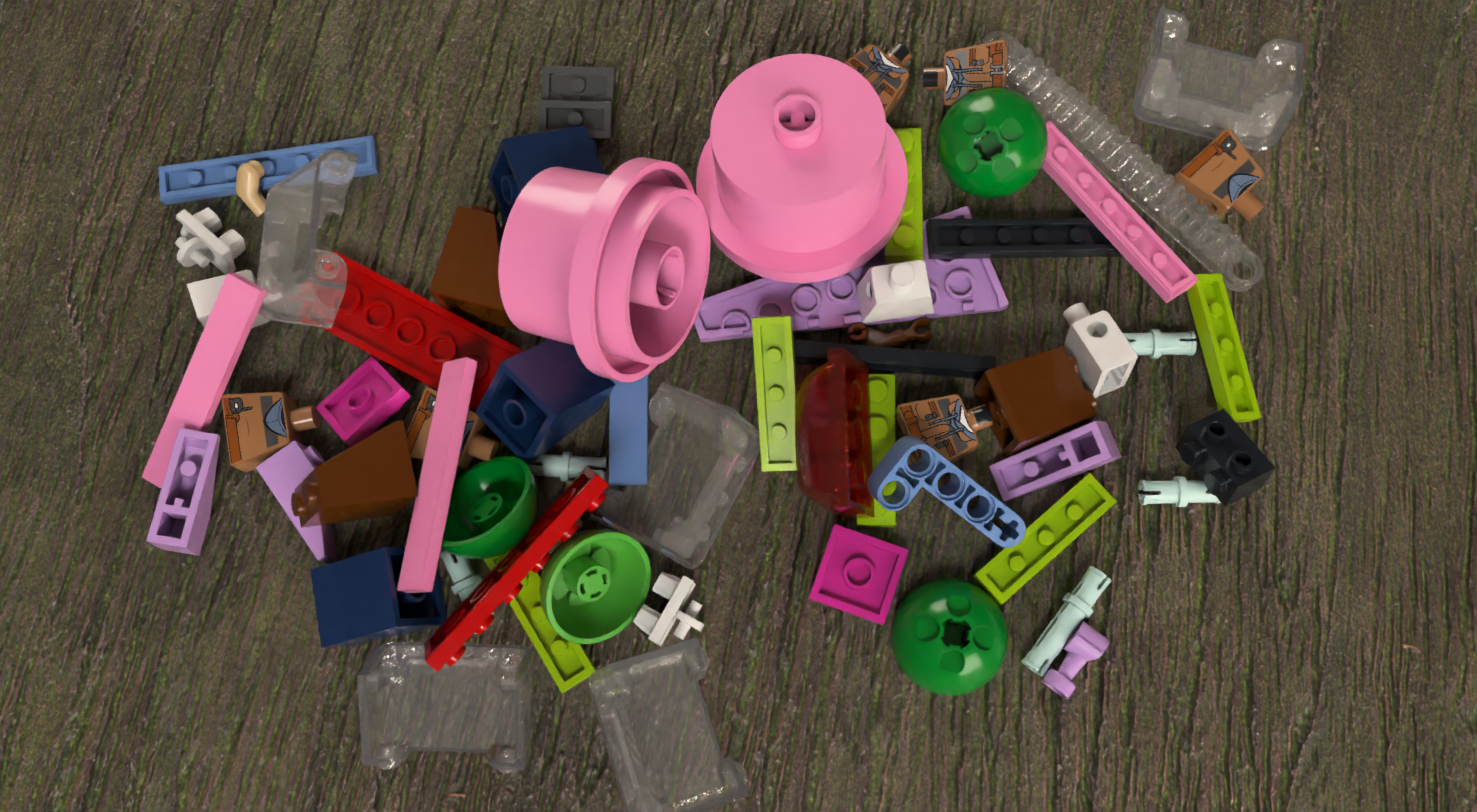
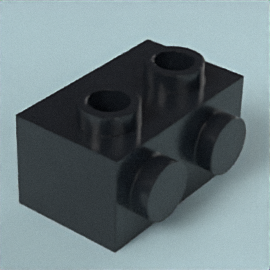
[1175,409,1275,507]

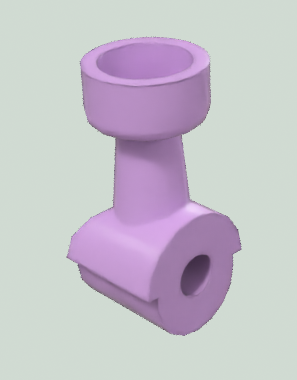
[1041,621,1110,700]

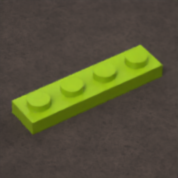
[885,128,923,263]
[1186,273,1262,423]
[752,315,801,472]
[856,374,896,527]
[973,473,1117,606]
[484,551,598,693]

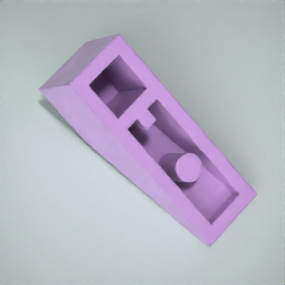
[989,421,1122,502]
[146,428,220,556]
[256,440,337,564]

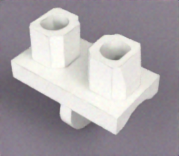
[175,207,246,275]
[634,572,704,646]

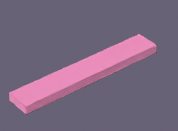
[1042,120,1198,303]
[142,273,267,488]
[397,357,477,593]

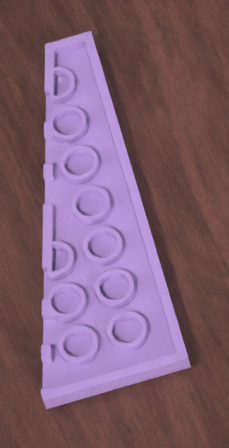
[694,206,1009,343]

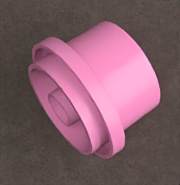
[696,53,908,283]
[498,157,710,382]

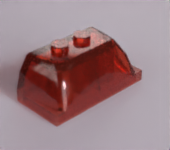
[795,348,875,519]

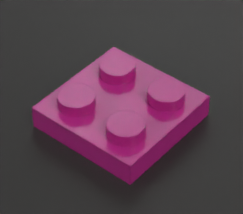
[316,356,411,447]
[809,524,909,626]

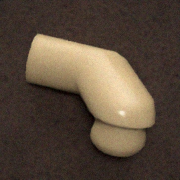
[235,160,272,217]

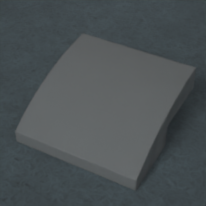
[539,66,616,139]

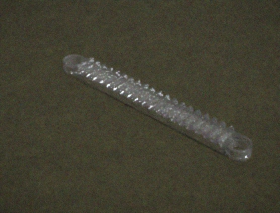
[981,31,1264,292]

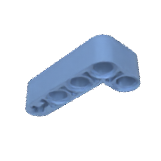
[867,435,1026,548]

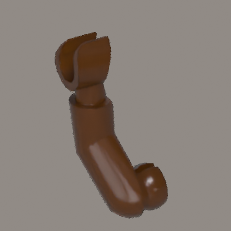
[847,317,932,349]

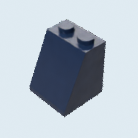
[487,126,608,225]
[475,339,615,465]
[311,547,447,648]

